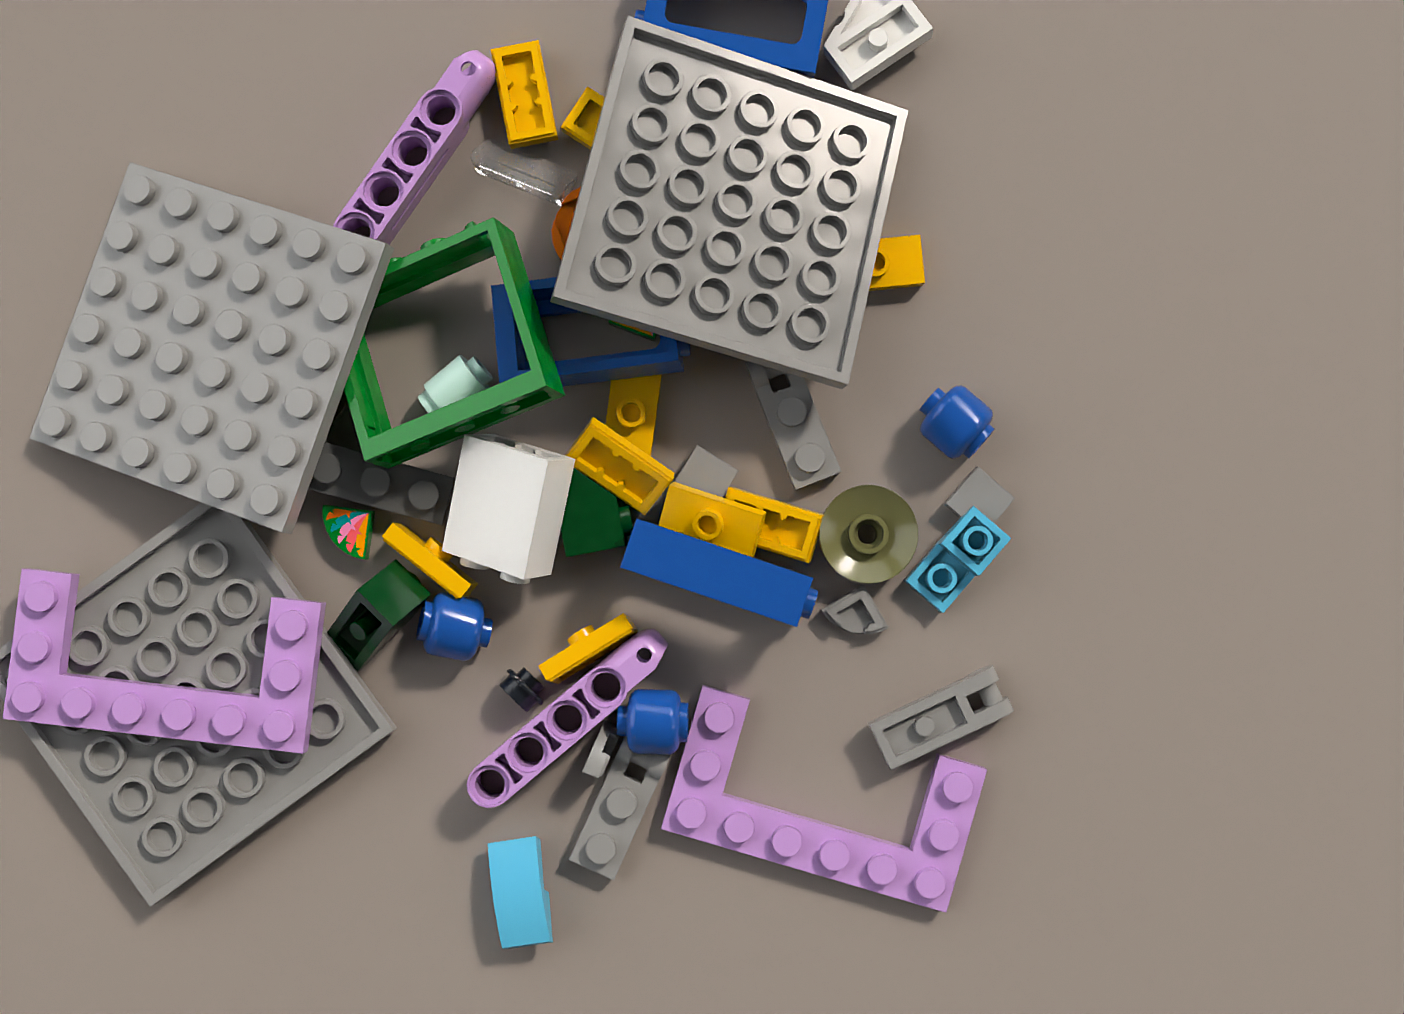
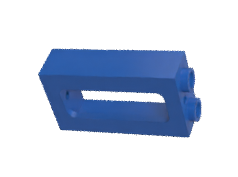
[634,0,828,78]
[491,277,691,387]
[620,518,818,627]

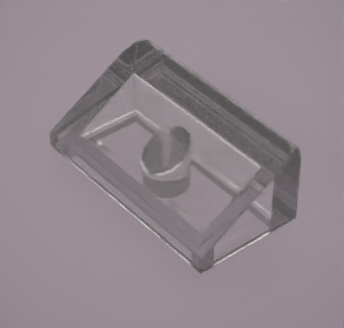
[470,139,578,206]

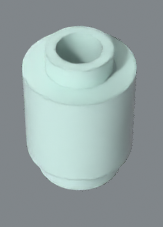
[418,355,493,413]

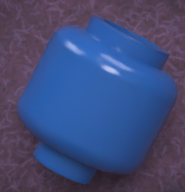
[919,385,995,459]
[416,592,493,661]
[617,689,689,755]

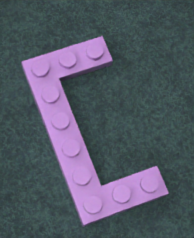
[3,568,326,754]
[661,685,987,913]

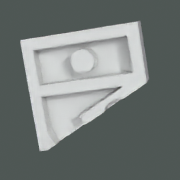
[824,0,933,91]

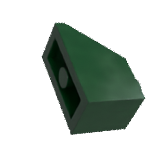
[561,468,633,557]
[327,559,431,672]

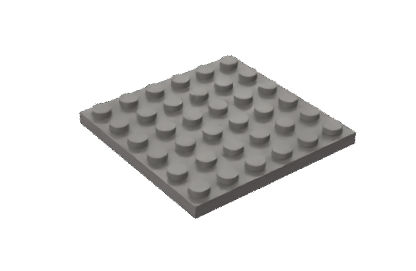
[550,16,908,389]
[30,162,394,534]
[0,503,397,907]

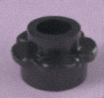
[499,667,545,712]

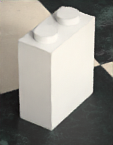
[442,434,575,584]

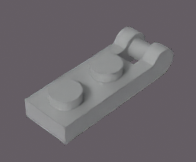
[745,361,842,490]
[868,665,1014,770]
[569,736,671,880]

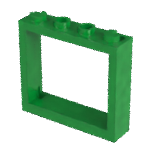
[344,217,565,469]

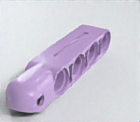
[333,50,496,245]
[467,629,669,808]

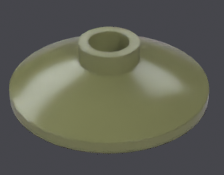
[819,485,918,584]

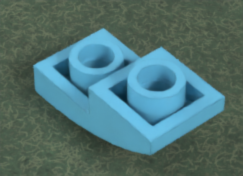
[903,506,1011,613]
[488,836,553,949]

